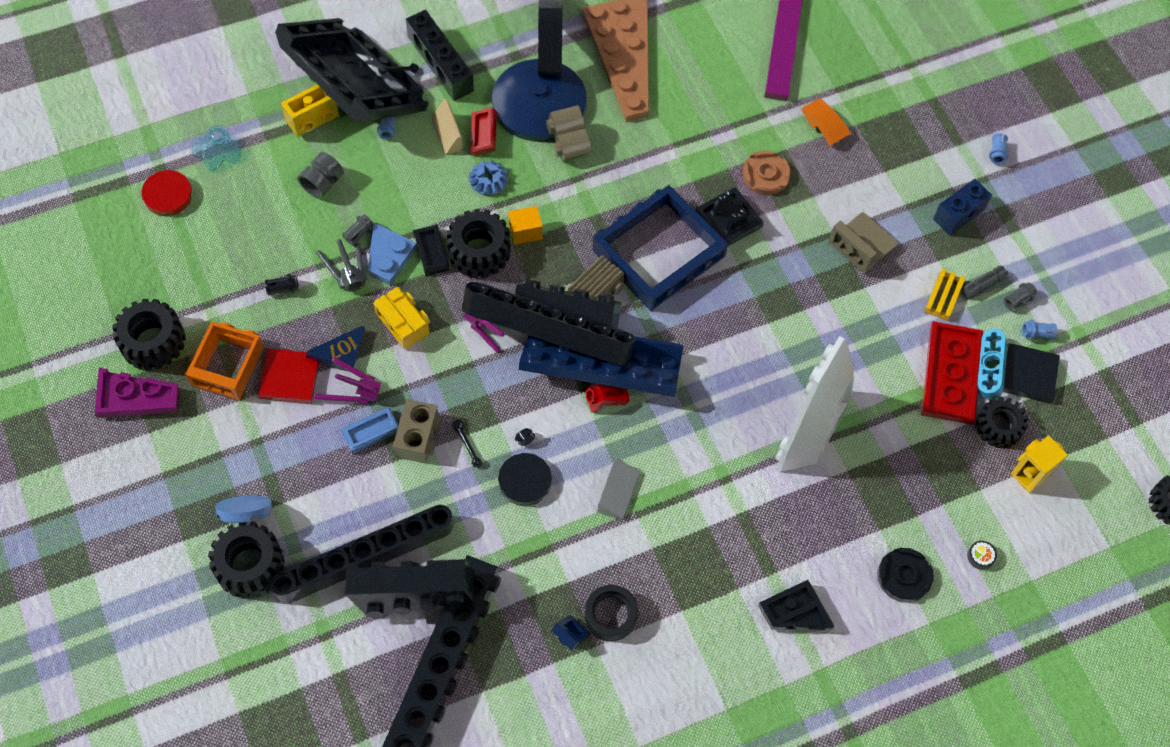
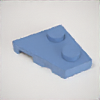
[368,223,417,286]

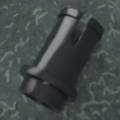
[265,273,299,296]

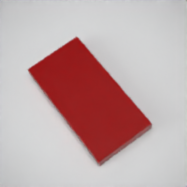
[921,321,983,425]

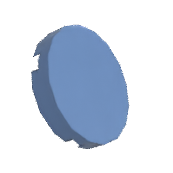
[215,495,272,523]

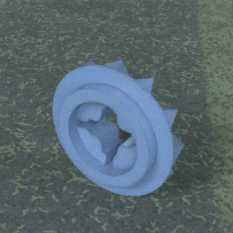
[469,159,508,195]

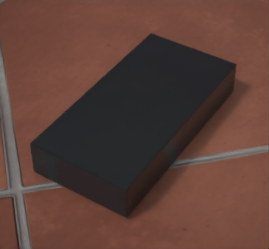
[413,225,450,276]

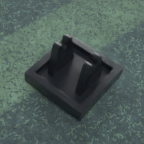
[695,187,764,246]

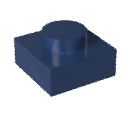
[551,615,590,650]

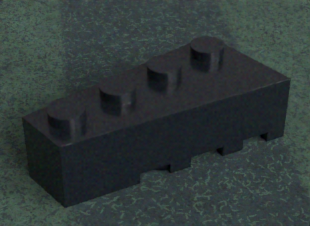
[345,559,475,619]

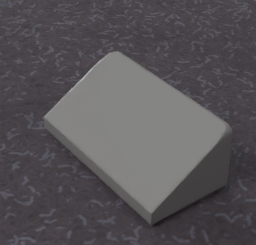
[597,458,640,520]

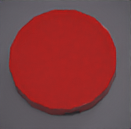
[141,170,192,215]

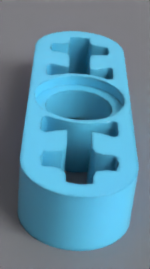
[978,329,1007,400]

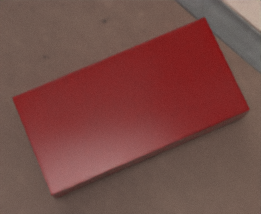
[470,107,497,157]

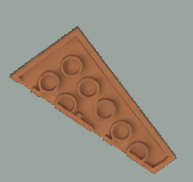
[582,0,648,122]

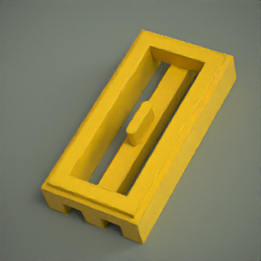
[924,268,966,321]

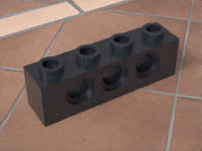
[405,9,474,101]

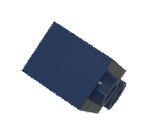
[933,179,992,236]

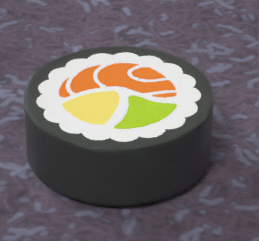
[967,541,997,570]

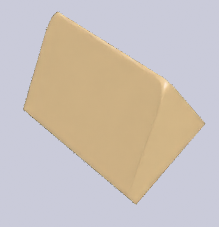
[432,99,463,155]

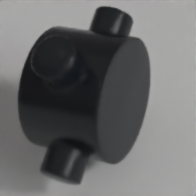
[515,428,535,446]

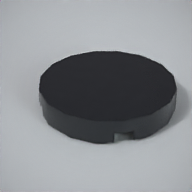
[498,453,552,506]
[877,547,933,603]

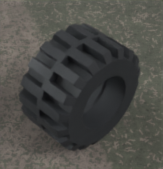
[447,209,511,278]
[112,298,186,371]
[208,521,285,599]

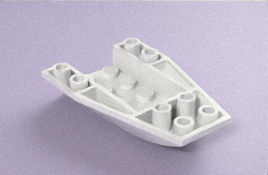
[775,336,854,472]

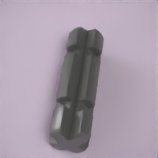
[963,265,1008,299]

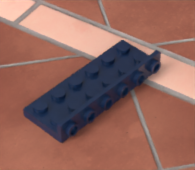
[518,335,683,397]

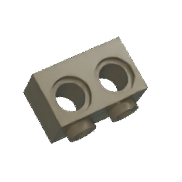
[393,399,442,464]

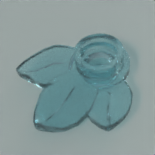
[192,125,240,172]

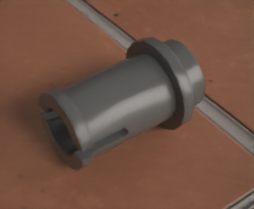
[342,214,374,246]
[1003,282,1037,311]

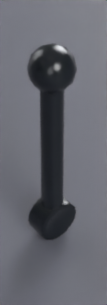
[378,63,419,75]
[453,420,482,467]

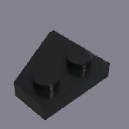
[758,580,835,631]

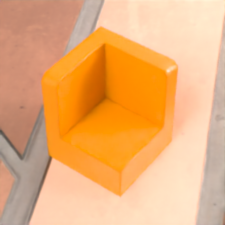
[508,206,543,245]

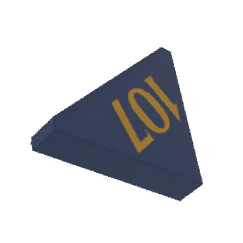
[305,326,365,371]

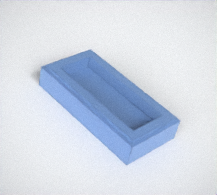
[341,407,399,454]

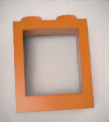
[185,321,264,401]

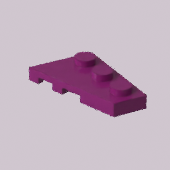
[95,367,180,418]

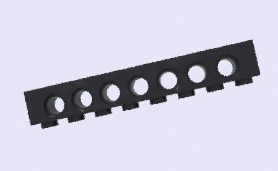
[382,555,501,747]

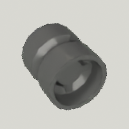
[297,152,344,199]

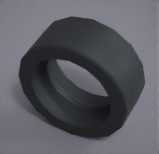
[584,584,638,642]

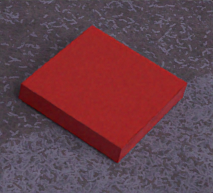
[258,348,320,404]

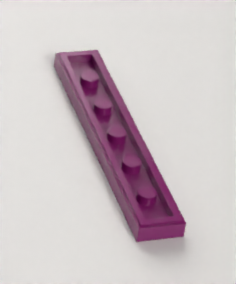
[764,0,802,101]

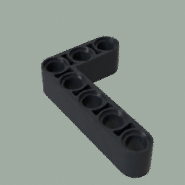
[538,0,563,76]

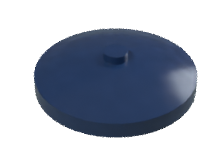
[492,59,587,142]

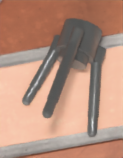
[316,239,367,292]

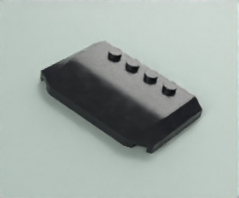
[275,18,429,122]

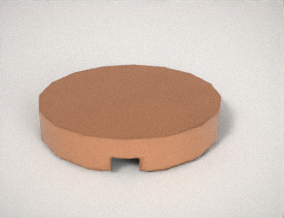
[742,150,791,195]

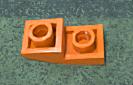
[801,98,851,147]

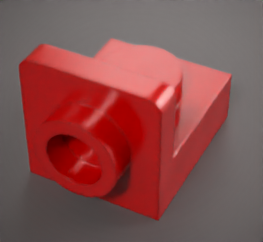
[585,383,630,413]

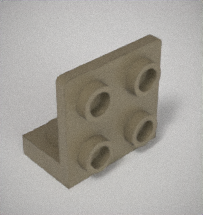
[828,212,898,274]

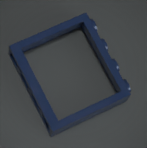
[592,185,728,312]

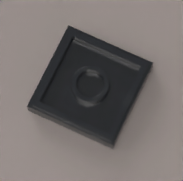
[1003,343,1060,404]

